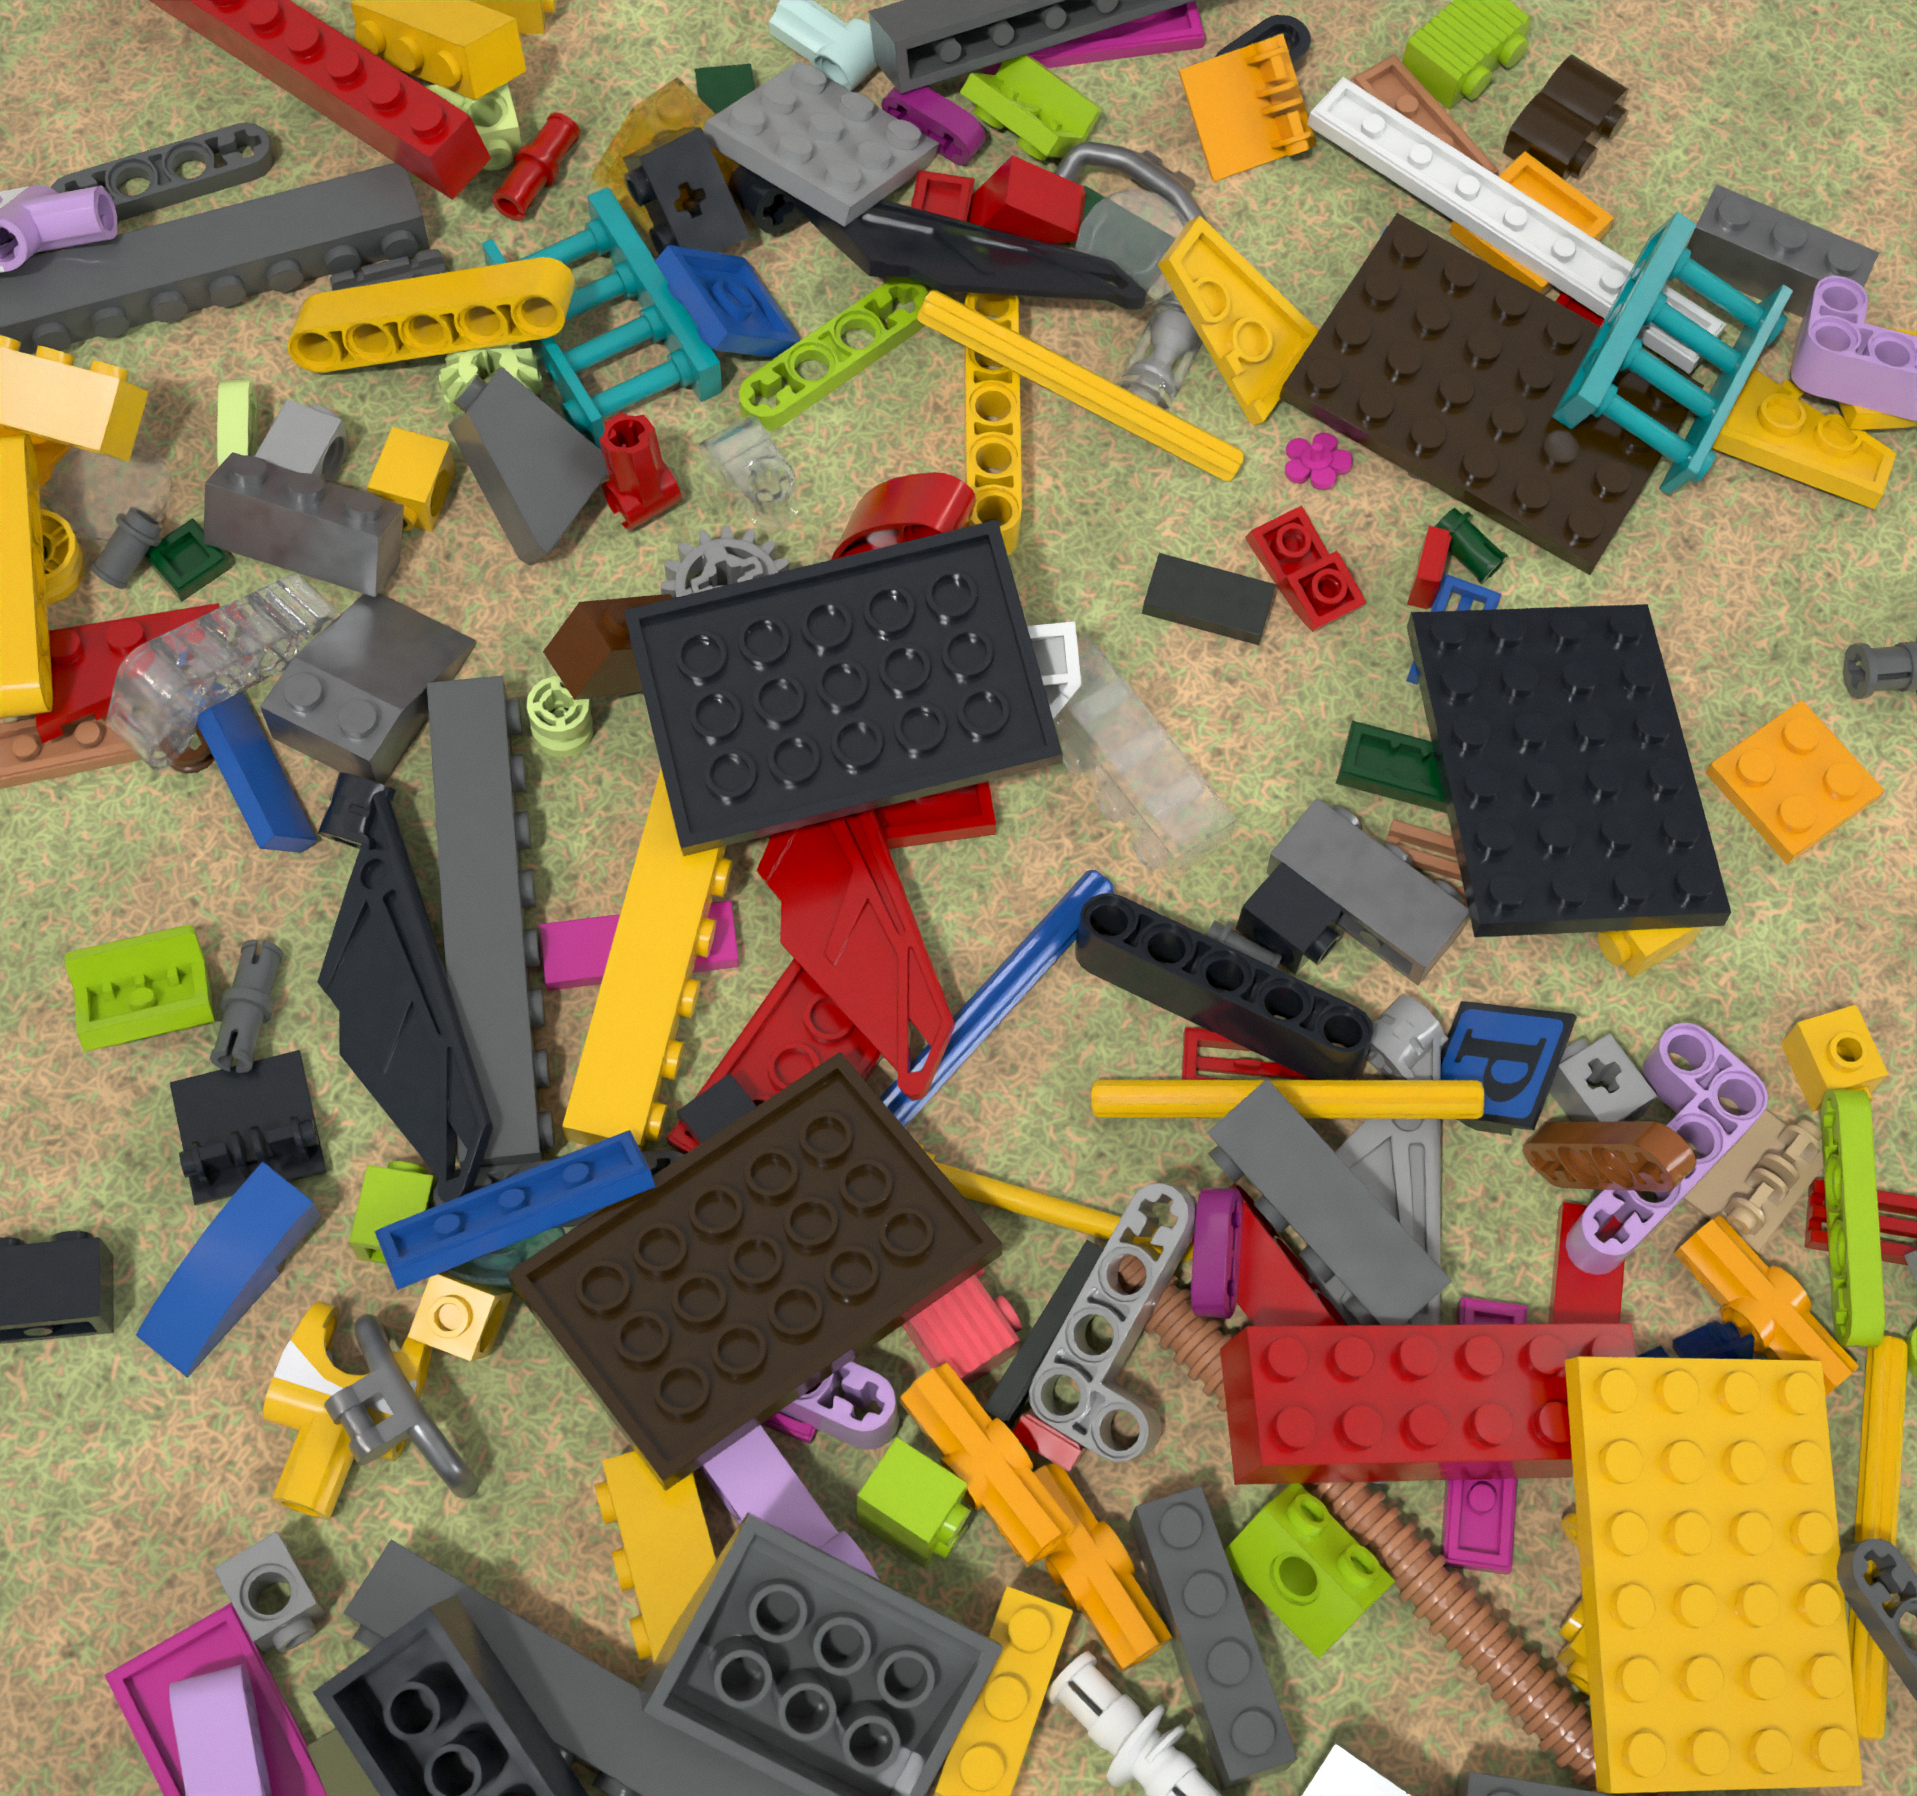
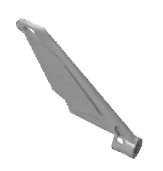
[1302,994,1448,1486]

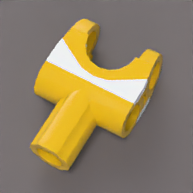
[263,1300,432,1520]

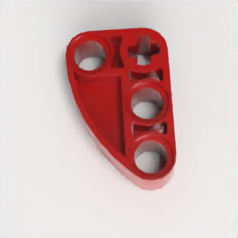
[831,472,976,560]

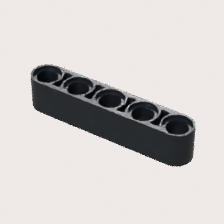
[1075,893,1374,1080]

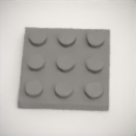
[703,61,939,227]

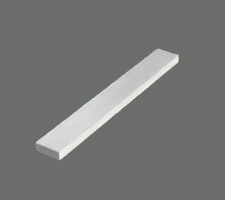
[1307,77,1726,374]

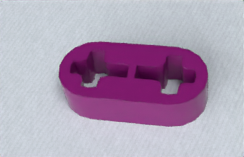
[881,86,986,165]
[1191,1187,1243,1319]

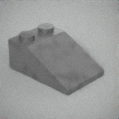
[260,593,476,785]

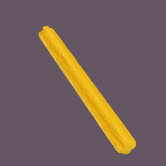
[917,290,1244,481]
[1091,1080,1484,1119]
[1848,1335,1909,1741]

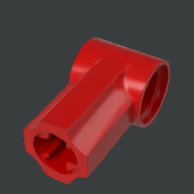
[599,413,682,531]

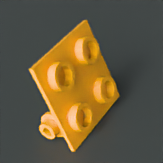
[1178,34,1317,182]

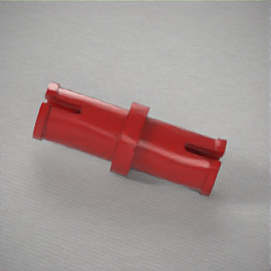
[492,112,581,221]

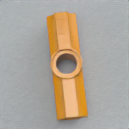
[1674,1214,1859,1396]
[900,1362,1075,1567]
[1033,1463,1172,1673]

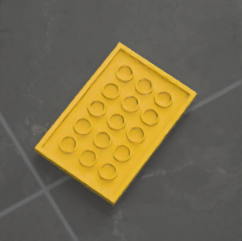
[1565,1356,1863,1793]

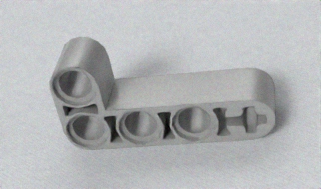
[1029,1183,1197,1462]

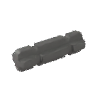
[330,249,447,291]

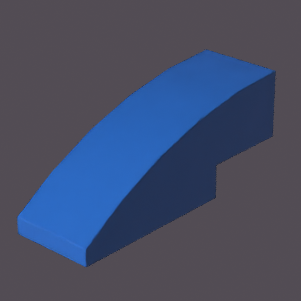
[136,1162,322,1378]

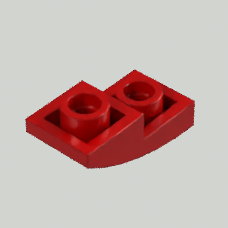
[1245,505,1367,632]

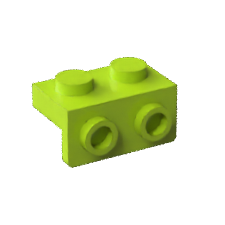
[960,54,1102,161]
[64,924,215,1052]

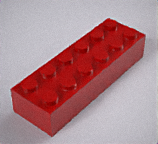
[1220,1323,1637,1485]

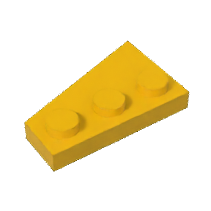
[1157,216,1319,426]
[1712,360,1897,510]

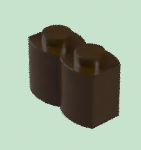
[1502,54,1629,181]

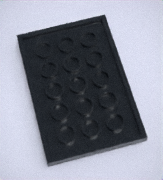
[624,520,1063,856]
[1407,604,1731,938]

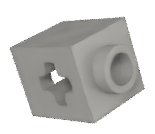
[1549,1033,1657,1122]

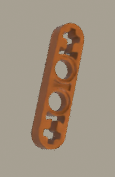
[1522,1121,1697,1192]

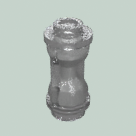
[1117,292,1203,411]

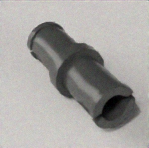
[210,939,283,1073]

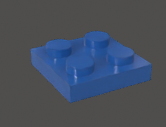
[655,245,801,358]

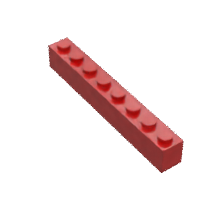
[149,0,491,200]

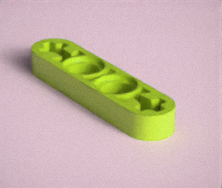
[739,277,928,431]
[1821,1089,1885,1347]

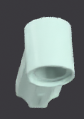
[769,0,878,92]

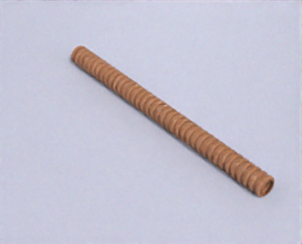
[1117,1243,1669,1796]

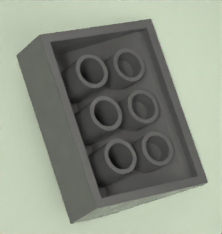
[639,1512,1004,1796]

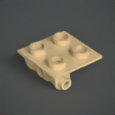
[1683,1097,1823,1254]

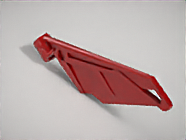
[756,809,955,1101]

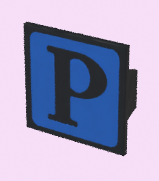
[1441,1001,1577,1136]

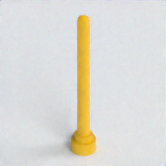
[917,1142,1194,1263]

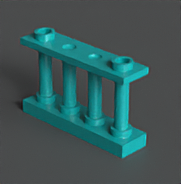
[482,187,722,450]
[1552,212,1793,495]

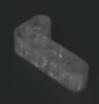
[107,574,343,770]

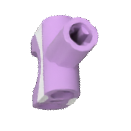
[0,185,117,273]

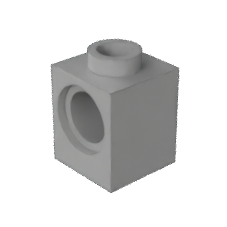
[255,399,350,483]
[214,1531,327,1653]

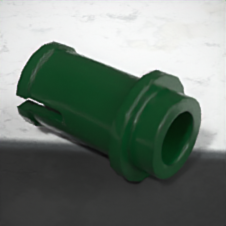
[1435,508,1509,585]

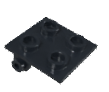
[169,1050,327,1206]

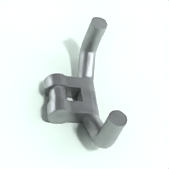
[1054,142,1207,227]
[324,1314,478,1499]

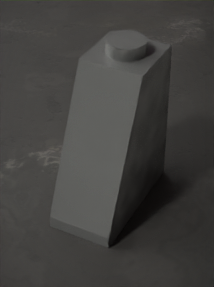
[448,366,608,565]

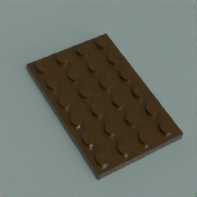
[1279,213,1704,575]
[507,1052,1002,1491]

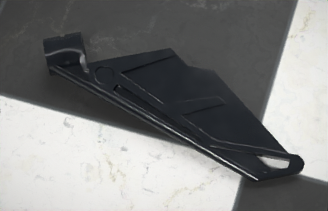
[728,165,1146,310]
[317,772,493,1203]

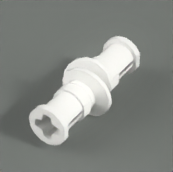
[1045,1651,1222,1796]

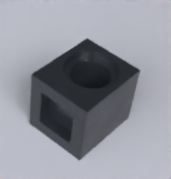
[1236,862,1342,975]

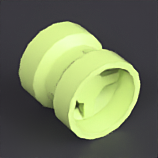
[526,676,594,758]

